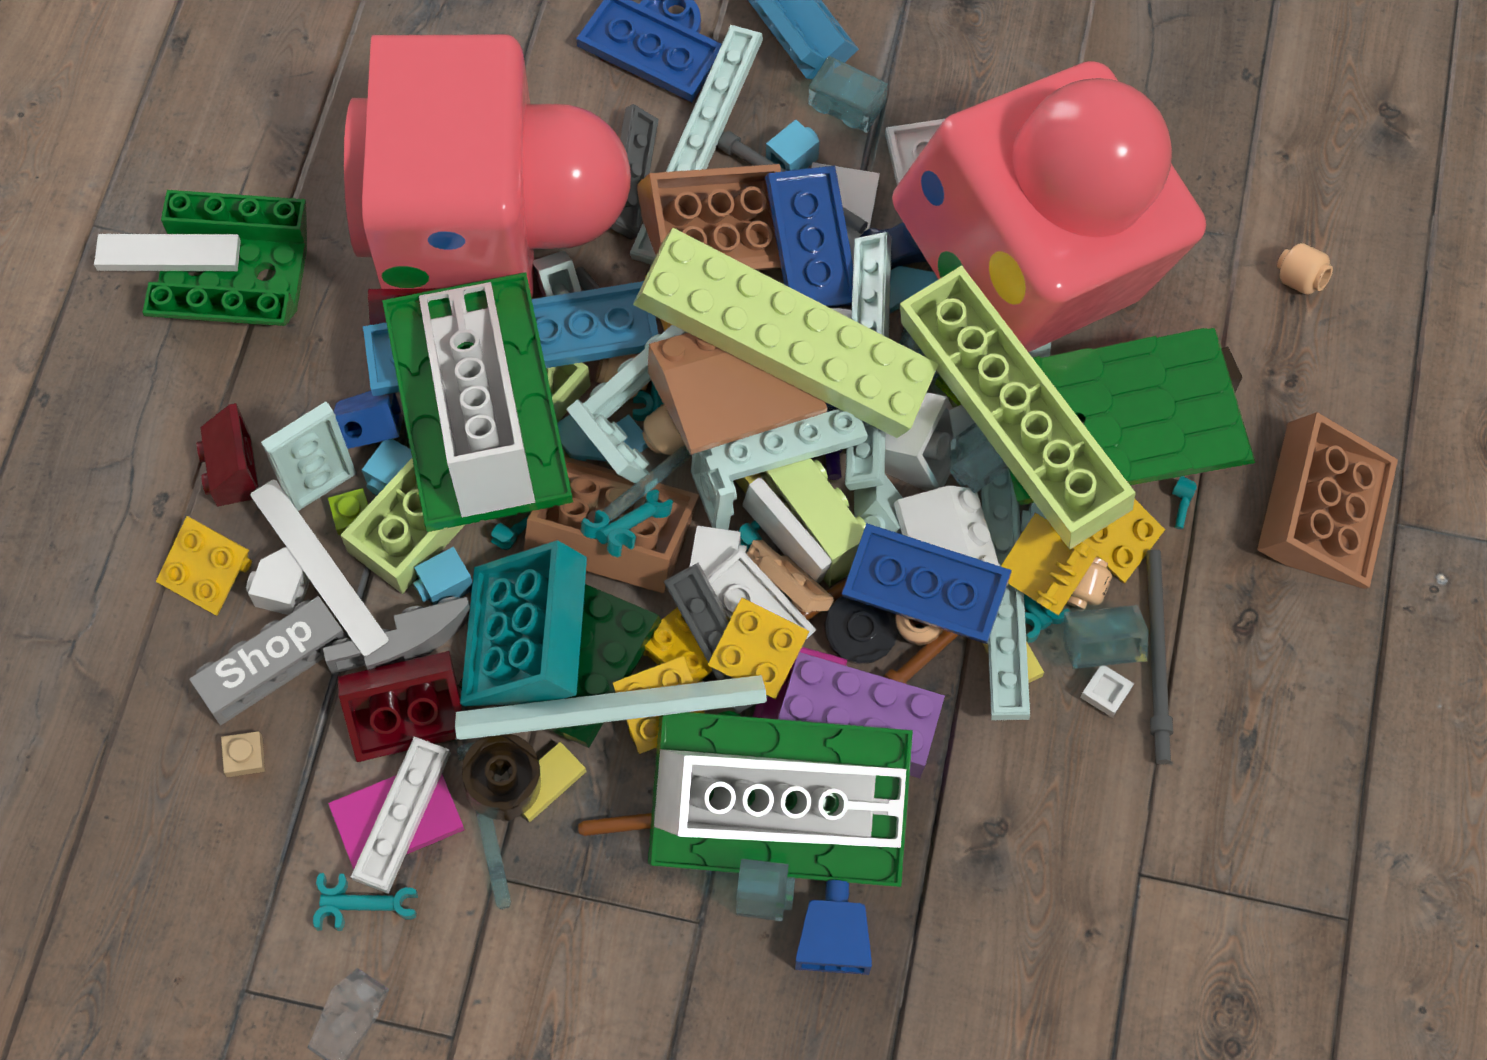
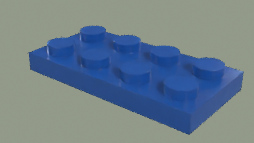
[765,165,853,308]
[842,523,1012,644]

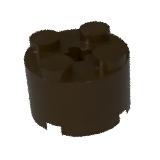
[462,734,541,821]

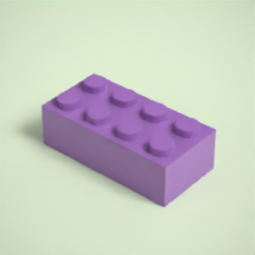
[778,652,945,779]

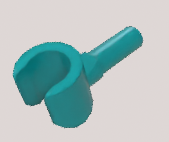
[1172,476,1197,529]
[491,515,529,550]
[739,521,762,552]

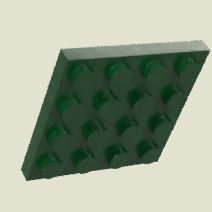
[458,584,661,748]

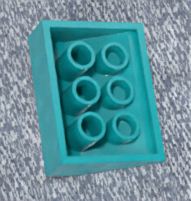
[460,540,587,706]

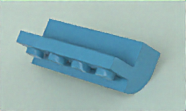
[748,0,859,79]

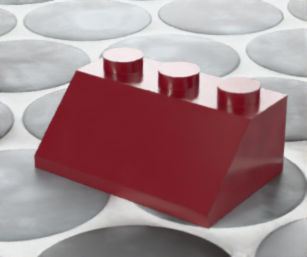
[338,651,463,762]

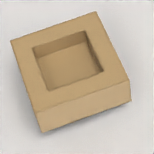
[221,731,265,777]

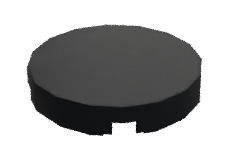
[824,596,899,664]

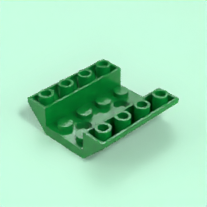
[142,190,307,326]

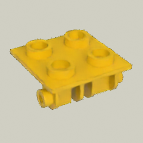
[1083,499,1165,583]
[1001,512,1099,615]
[156,516,252,616]
[708,597,810,699]
[643,607,713,683]
[613,656,705,754]

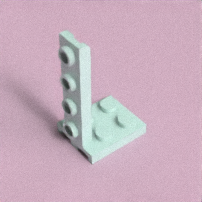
[567,325,688,487]
[691,409,868,530]

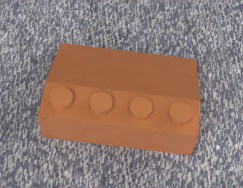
[637,164,781,270]
[648,333,827,455]
[1257,412,1398,589]
[524,456,699,593]

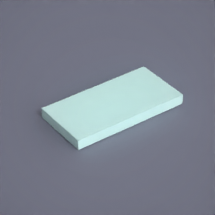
[261,402,356,511]

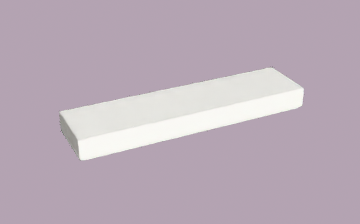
[94,234,241,271]
[351,737,451,894]

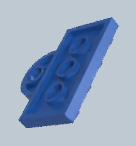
[576,0,722,102]

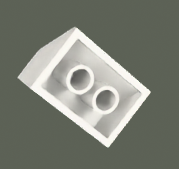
[894,485,1000,566]

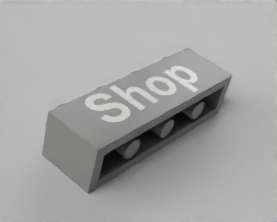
[189,596,346,726]

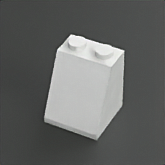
[884,393,957,491]

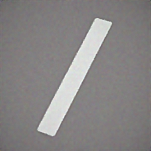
[251,480,389,656]

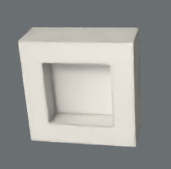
[1080,664,1134,718]

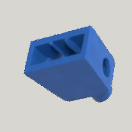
[333,391,403,449]
[795,880,872,975]

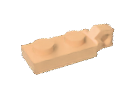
[747,540,834,613]

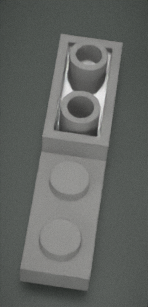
[323,597,470,674]

